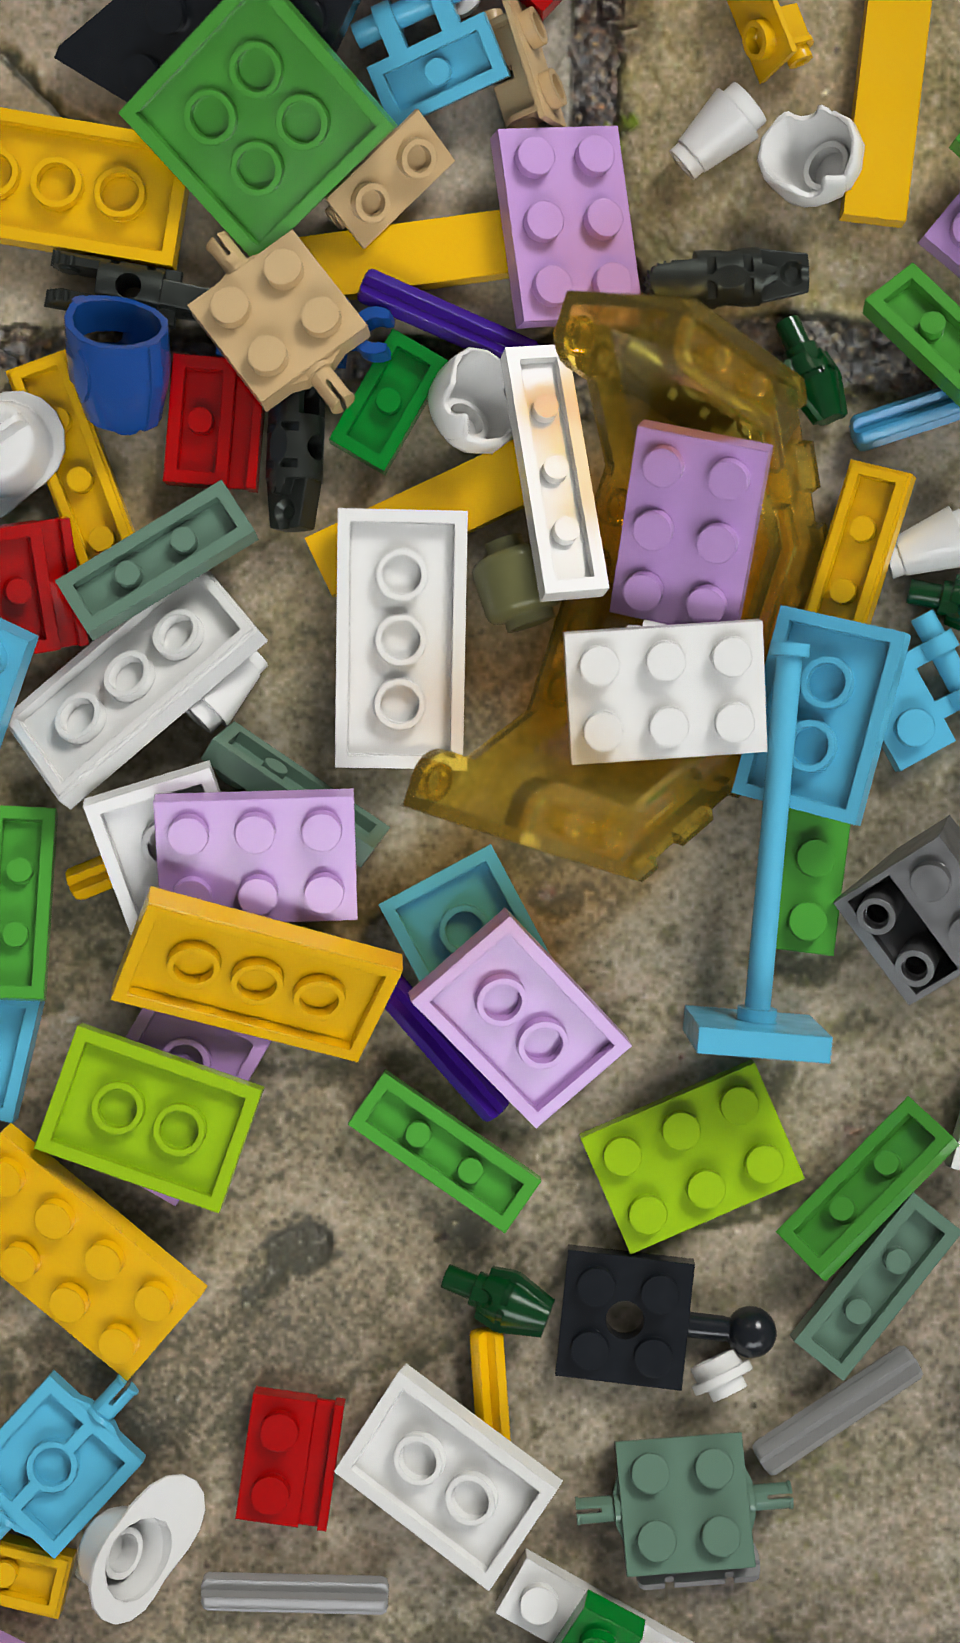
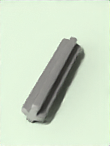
[753,1346,923,1475]
[201,1572,389,1615]

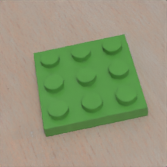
[118,0,398,257]

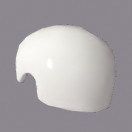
[757,105,865,207]
[428,347,513,454]

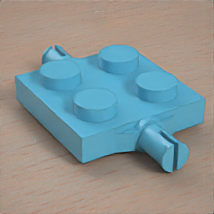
[0,1370,146,1559]

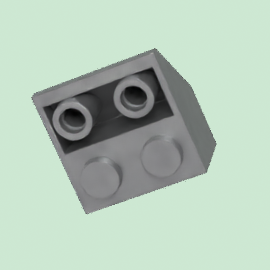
[834,815,960,1005]

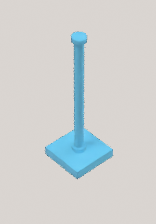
[683,641,833,1064]

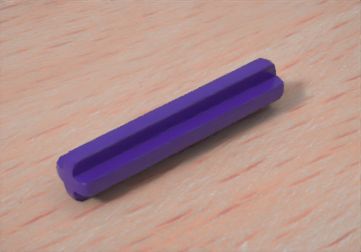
[357,269,539,359]
[385,974,510,1122]

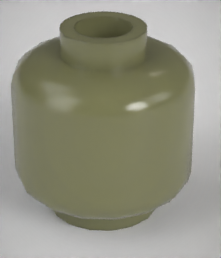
[472,533,562,633]

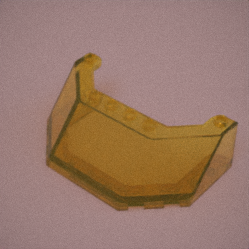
[402,290,828,882]

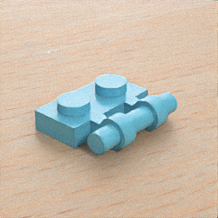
[350,0,511,130]
[882,609,960,772]

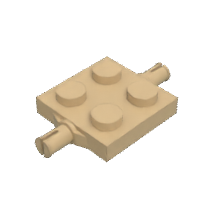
[187,230,371,414]

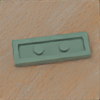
[55,480,259,641]
[201,721,391,868]
[790,1192,960,1381]

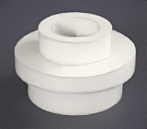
[690,1348,753,1402]

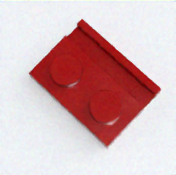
[163,353,265,493]
[0,516,89,654]
[235,1386,346,1532]

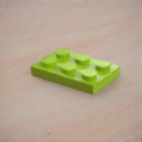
[34,1023,265,1214]
[579,1060,805,1254]

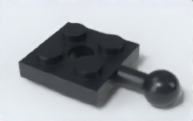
[555,1244,777,1391]

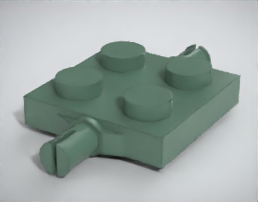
[575,1432,794,1577]

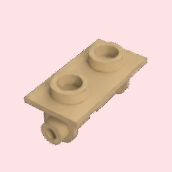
[485,0,567,128]
[324,109,455,249]

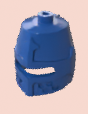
[64,295,171,435]

